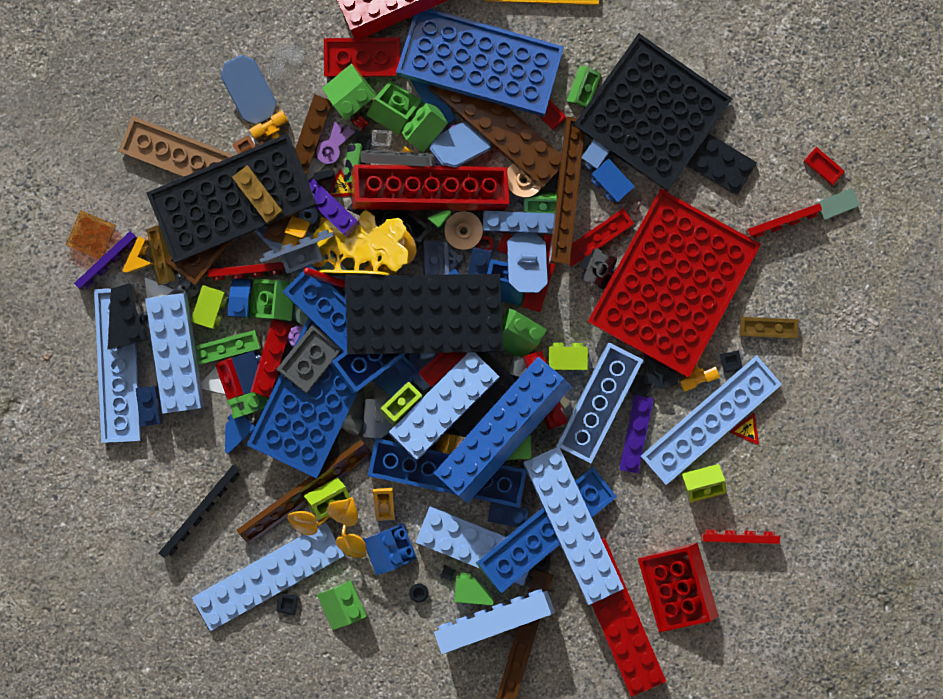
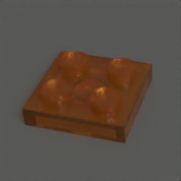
[65,210,117,259]

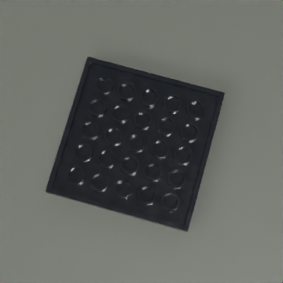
[573,33,733,192]

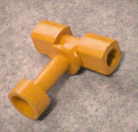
[249,111,289,140]
[679,364,720,392]

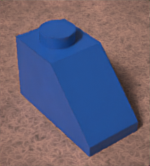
[228,279,252,318]
[225,414,256,454]

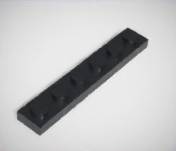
[158,464,241,558]

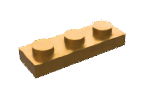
[232,165,283,223]
[146,225,175,285]
[739,317,799,339]

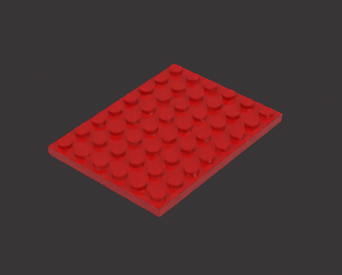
[587,188,761,378]

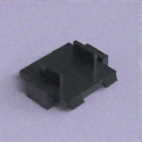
[581,248,617,290]
[643,354,678,389]

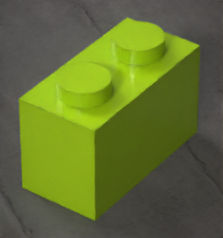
[191,285,228,329]
[548,343,588,370]
[381,382,422,426]
[682,464,727,503]
[304,477,350,520]

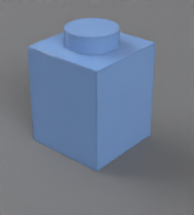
[581,140,610,171]

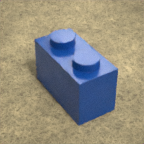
[591,158,635,204]

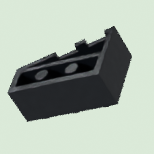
[107,283,148,350]

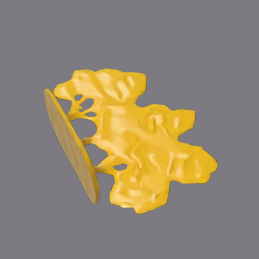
[313,209,408,276]

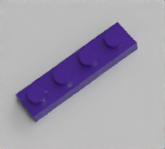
[308,178,360,237]
[74,231,138,290]
[619,395,653,474]

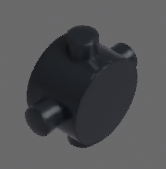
[440,565,456,581]

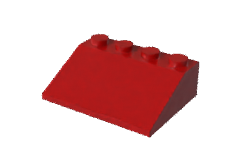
[638,542,719,632]

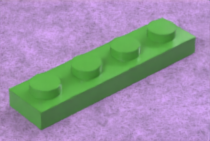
[195,330,261,365]

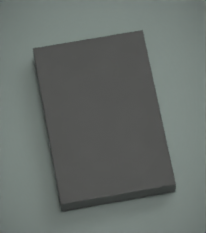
[276,324,341,394]

